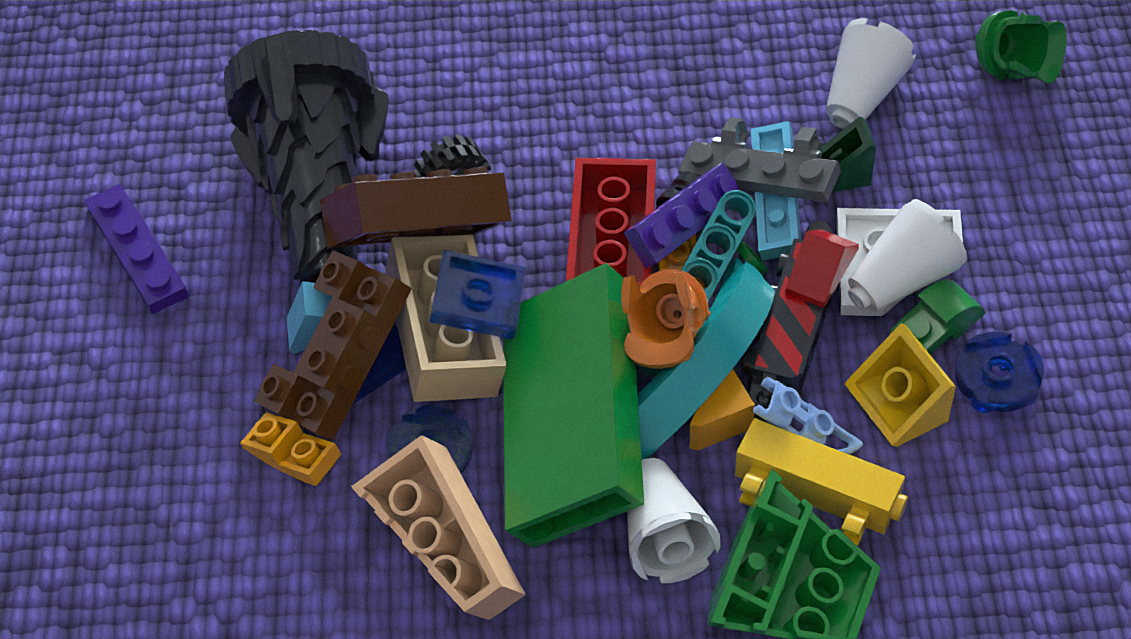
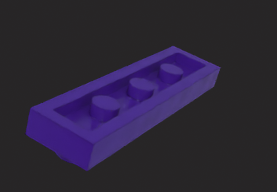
[624,162,740,269]
[84,184,189,315]

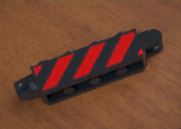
[742,220,834,415]

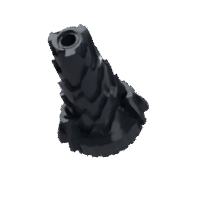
[224,30,389,283]

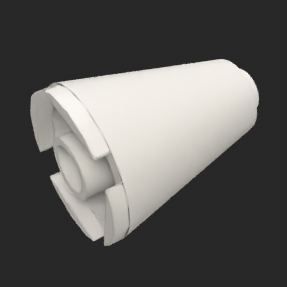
[826,18,916,129]
[848,199,967,312]
[627,458,720,583]

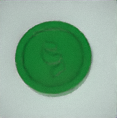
[737,240,769,277]

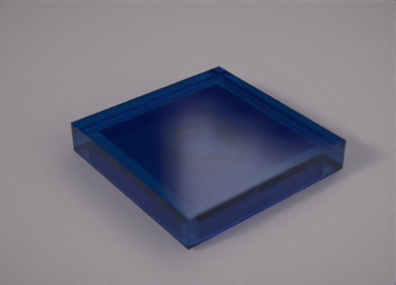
[429,250,526,340]

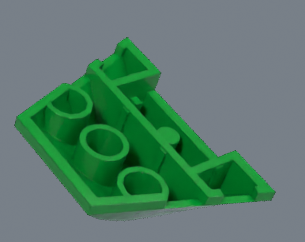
[708,469,881,639]

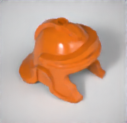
[621,269,711,369]

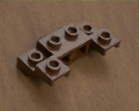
[254,250,412,442]

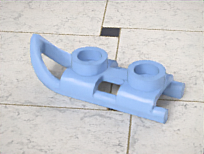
[753,377,863,455]

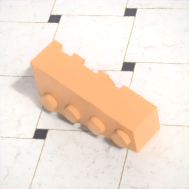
[351,435,526,620]

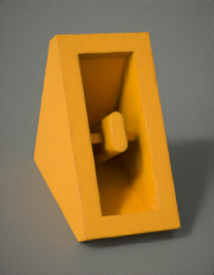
[689,369,755,451]

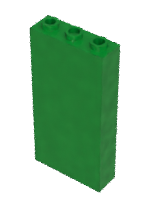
[502,263,644,548]

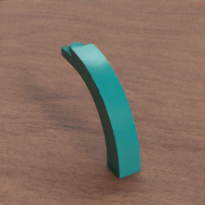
[638,257,775,460]

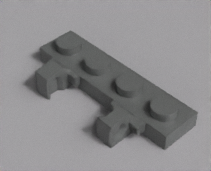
[678,117,841,203]

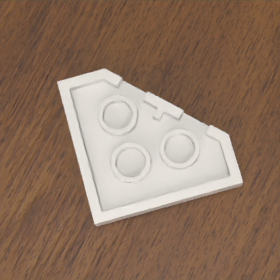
[836,208,963,316]

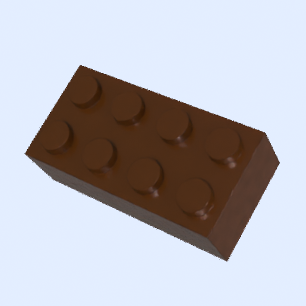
[320,167,512,249]

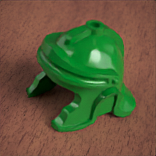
[975,10,1067,83]

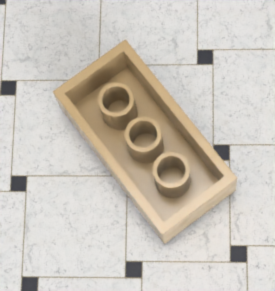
[385,235,507,402]

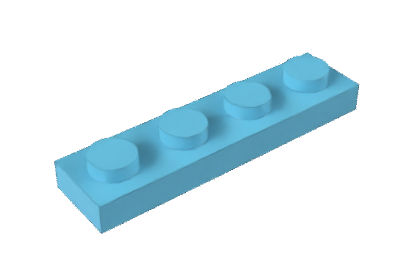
[751,121,801,261]

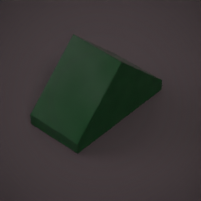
[819,116,876,192]

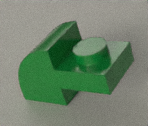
[889,279,986,355]

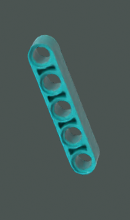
[638,190,756,377]

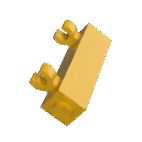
[735,418,908,546]

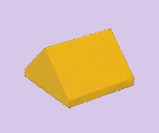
[844,323,956,447]

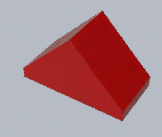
[785,229,859,308]

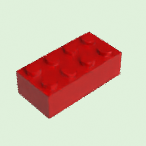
[566,158,656,287]

